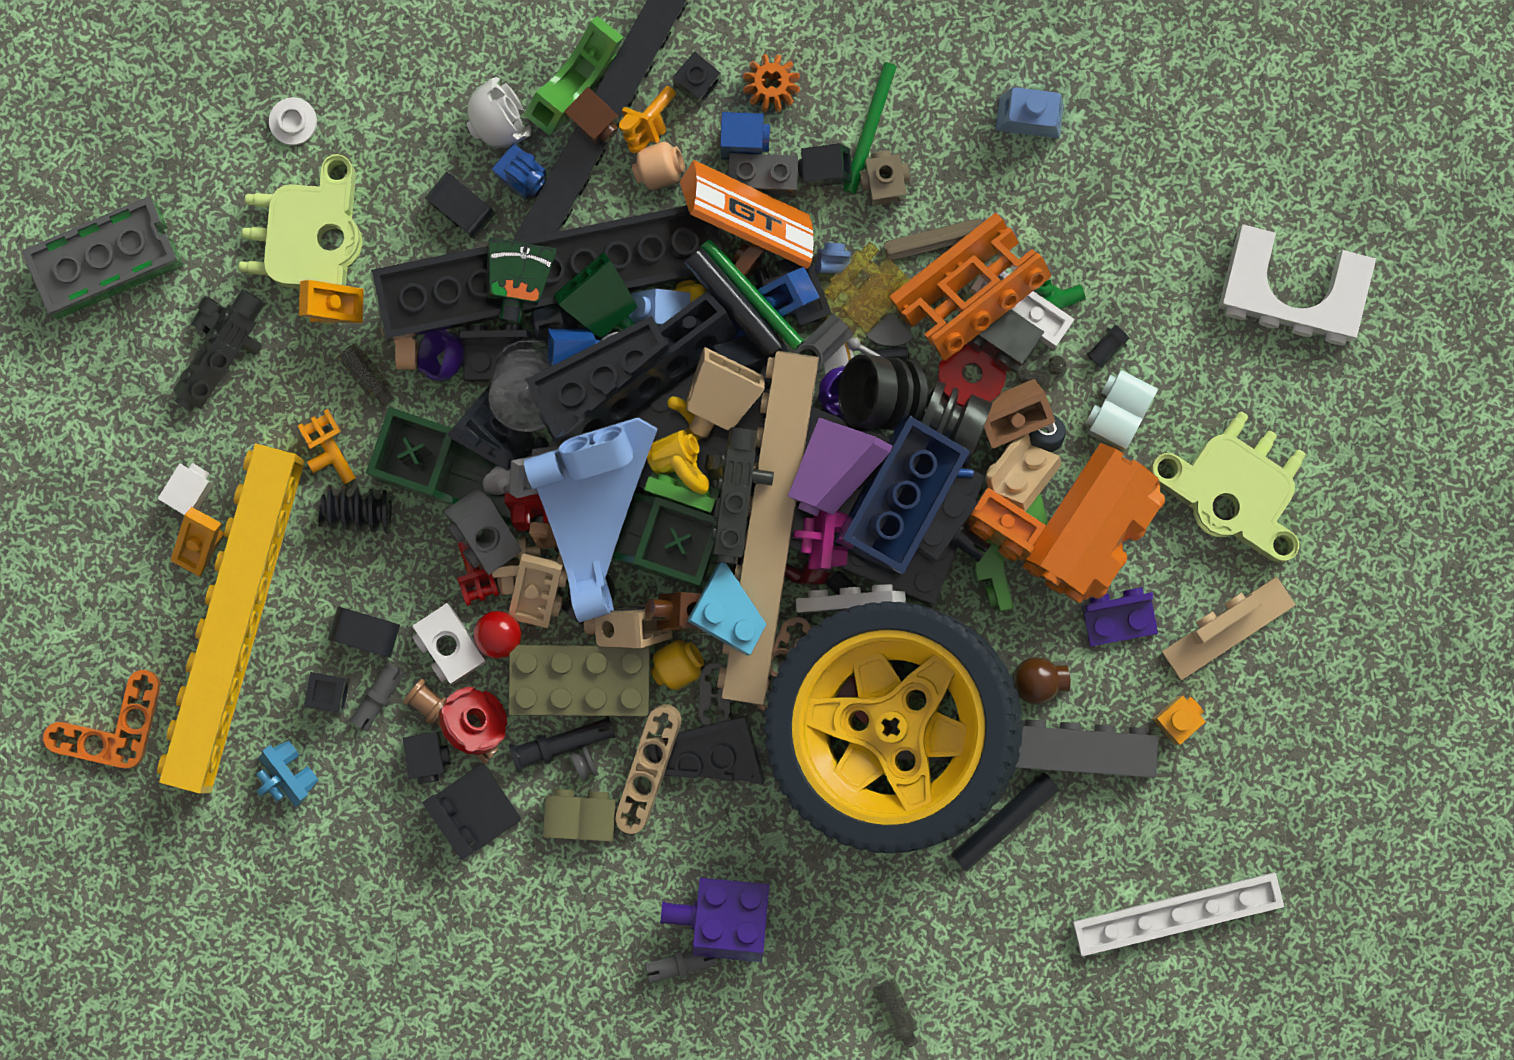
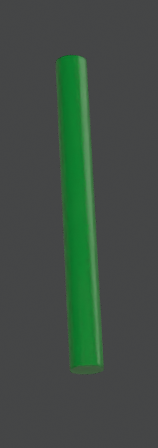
[843,62,897,195]
[700,239,804,350]

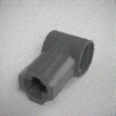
[793,313,854,371]

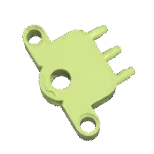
[238,154,363,325]
[1149,412,1305,562]

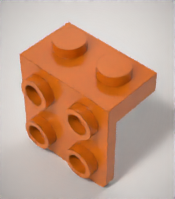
[965,488,1046,562]

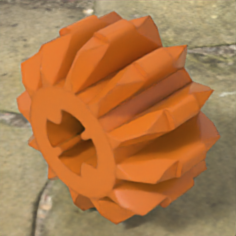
[743,54,800,113]

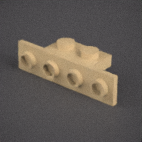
[1162,576,1296,681]

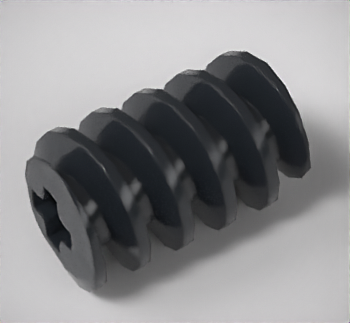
[318,484,392,534]

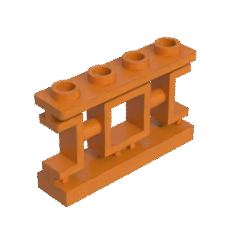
[889,212,1051,360]

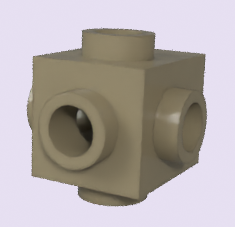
[859,151,910,206]

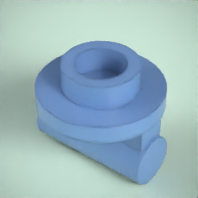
[815,242,851,275]

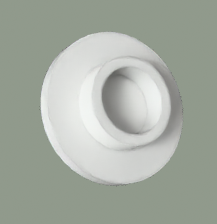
[269,97,317,145]
[482,466,511,495]

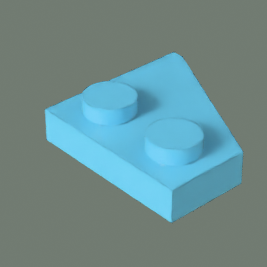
[687,562,767,656]

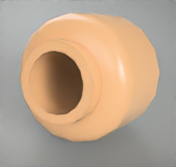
[632,141,685,191]

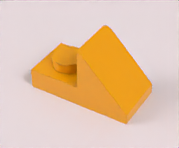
[299,280,364,324]
[170,507,224,577]

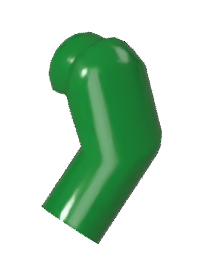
[1035,279,1086,310]

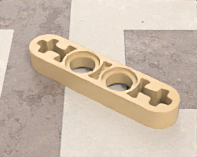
[615,704,681,834]

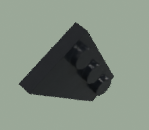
[647,715,765,784]

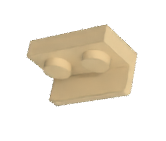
[986,434,1062,512]
[509,553,568,628]

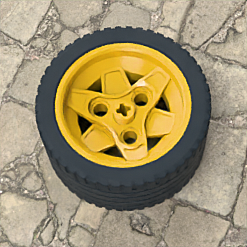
[764,601,1023,854]

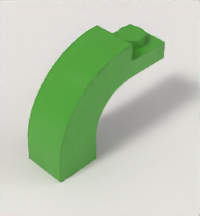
[524,16,624,136]
[973,493,1048,612]

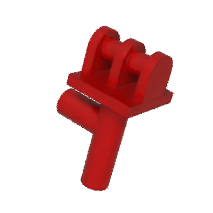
[457,541,500,606]

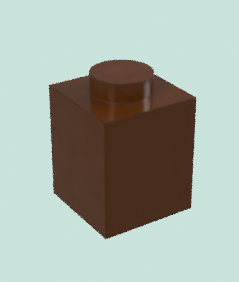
[564,87,619,147]

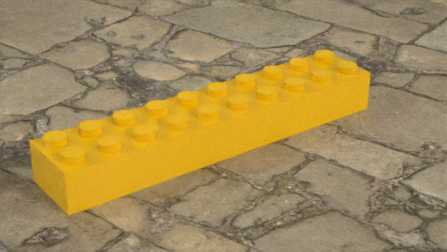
[157,443,305,794]

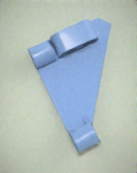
[524,418,657,623]

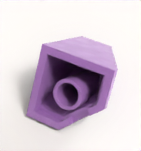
[788,418,892,516]

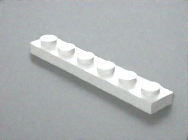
[1072,872,1284,956]

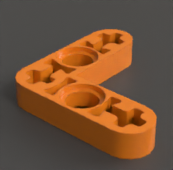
[43,670,161,768]

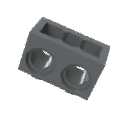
[729,153,798,197]

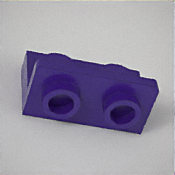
[1082,587,1158,647]

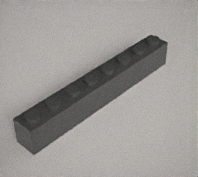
[889,713,1159,777]

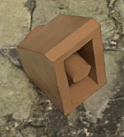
[984,379,1056,449]

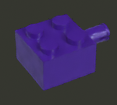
[660,878,770,962]

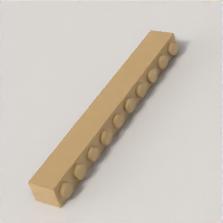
[717,351,819,705]

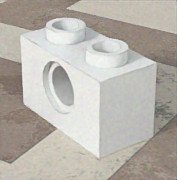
[412,603,488,685]

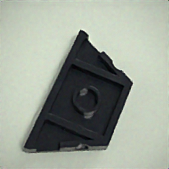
[447,381,535,471]

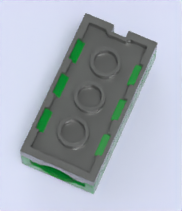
[22,196,183,320]

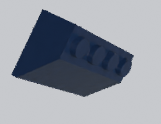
[834,416,970,574]

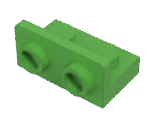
[644,471,720,515]

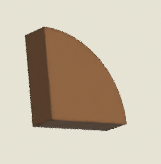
[529,522,558,548]

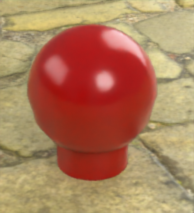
[474,611,522,659]

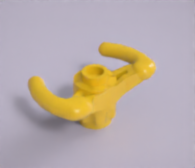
[647,396,709,495]

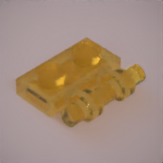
[823,242,910,332]

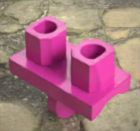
[792,511,849,570]

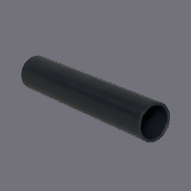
[684,247,785,358]
[950,772,1060,872]

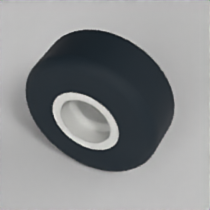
[1029,415,1066,452]

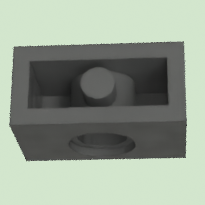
[444,488,522,575]

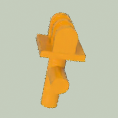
[619,86,676,153]
[298,409,356,484]

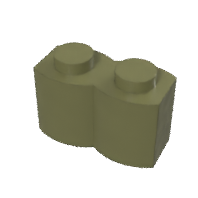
[543,789,616,842]

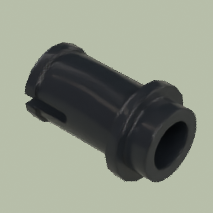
[1086,325,1130,369]

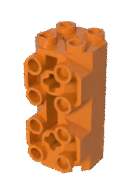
[1022,443,1165,604]

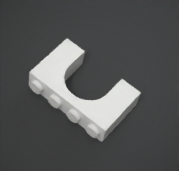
[1218,225,1376,345]

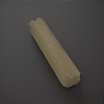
[884,218,982,261]

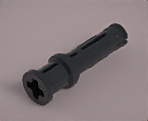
[509,716,616,774]

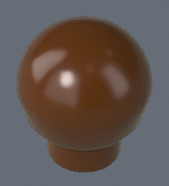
[1013,657,1071,705]

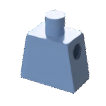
[996,87,1064,139]

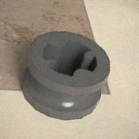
[571,747,599,782]

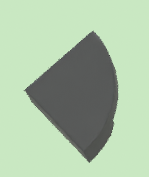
[866,312,914,347]

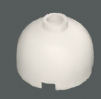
[467,77,532,148]

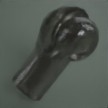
[1017,356,1067,389]

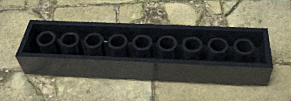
[370,205,723,342]

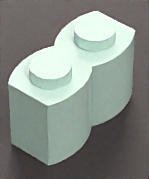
[1086,370,1158,452]

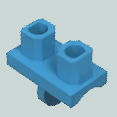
[256,741,319,807]

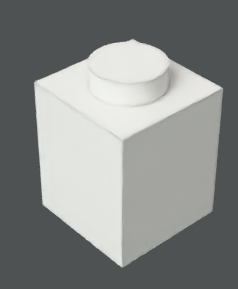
[158,463,214,515]

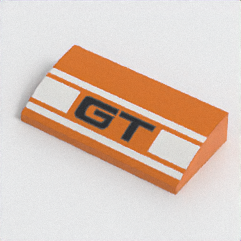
[680,160,813,269]

